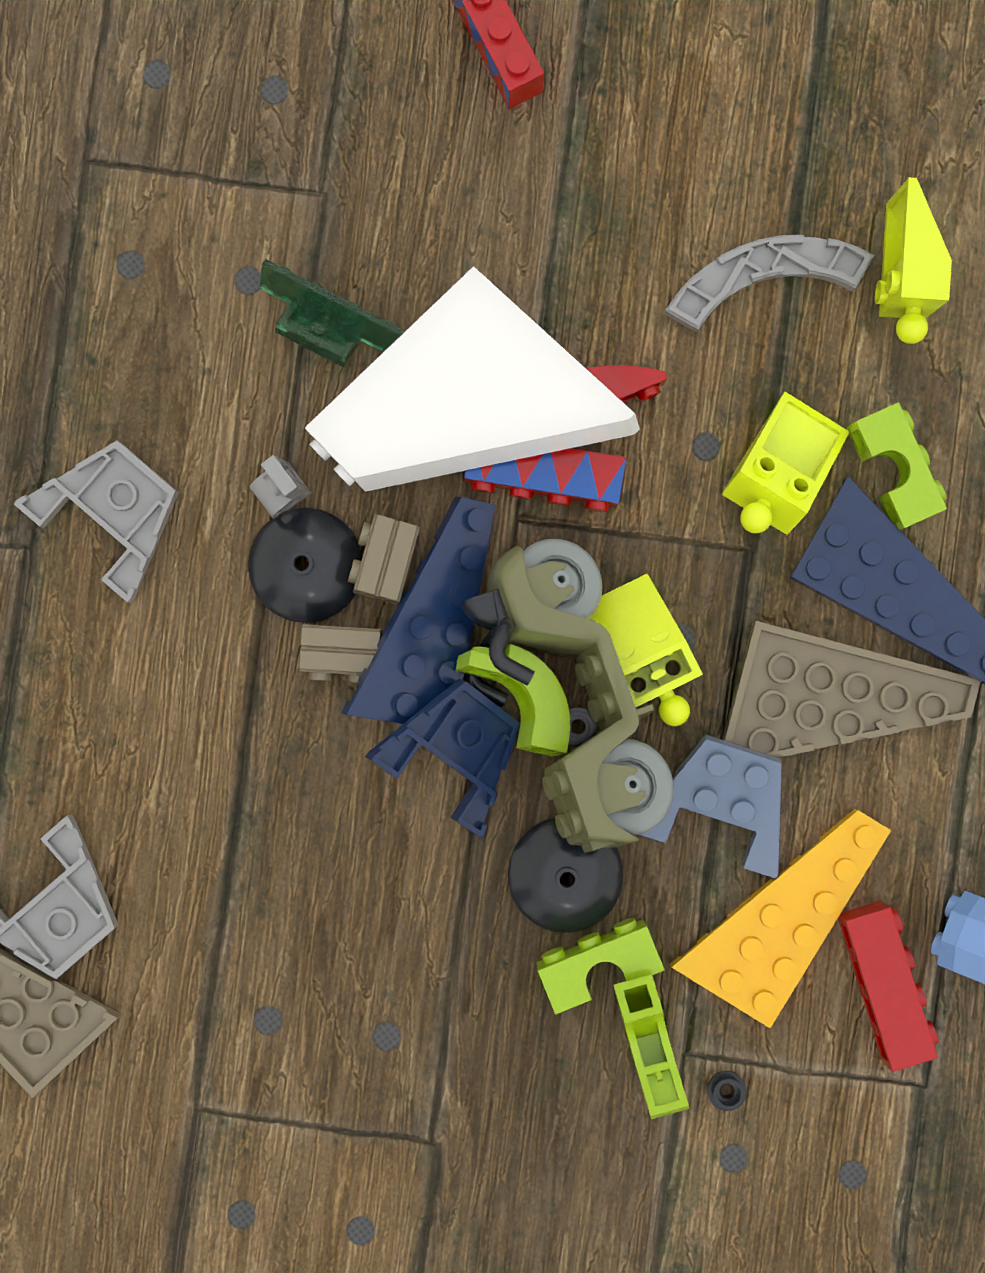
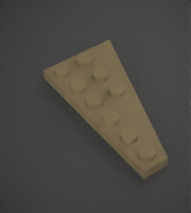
[0,948,122,1098]

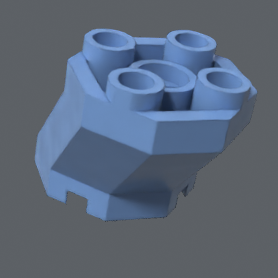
[931,891,985,984]

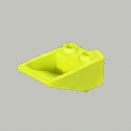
[875,177,952,344]
[722,392,850,535]
[589,574,703,726]

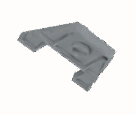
[14,440,179,603]
[0,814,119,979]

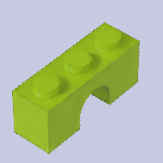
[846,402,947,530]
[536,918,664,1015]

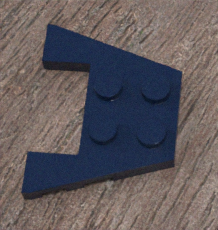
[365,679,520,839]

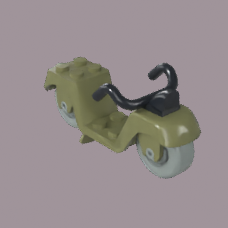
[461,539,674,853]

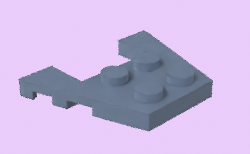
[639,734,782,879]

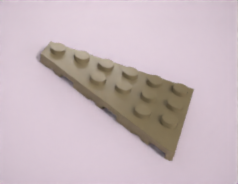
[722,621,980,757]

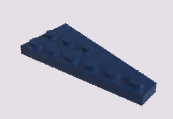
[790,477,985,684]
[341,497,496,724]

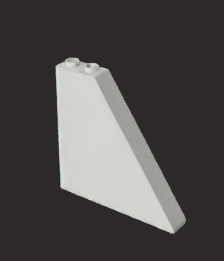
[305,266,640,492]

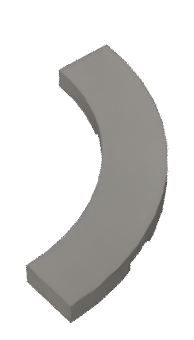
[664,235,875,333]

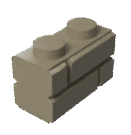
[348,514,420,605]
[299,624,383,683]

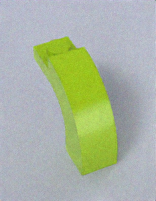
[455,644,570,757]
[614,974,689,1119]

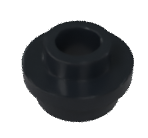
[568,707,597,746]
[707,1071,747,1111]

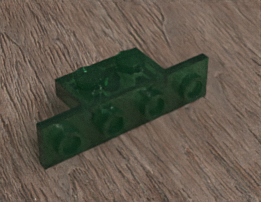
[260,259,404,368]

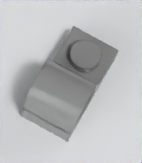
[249,455,312,519]

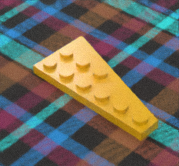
[670,809,891,1028]

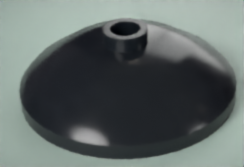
[248,508,363,623]
[508,817,623,933]

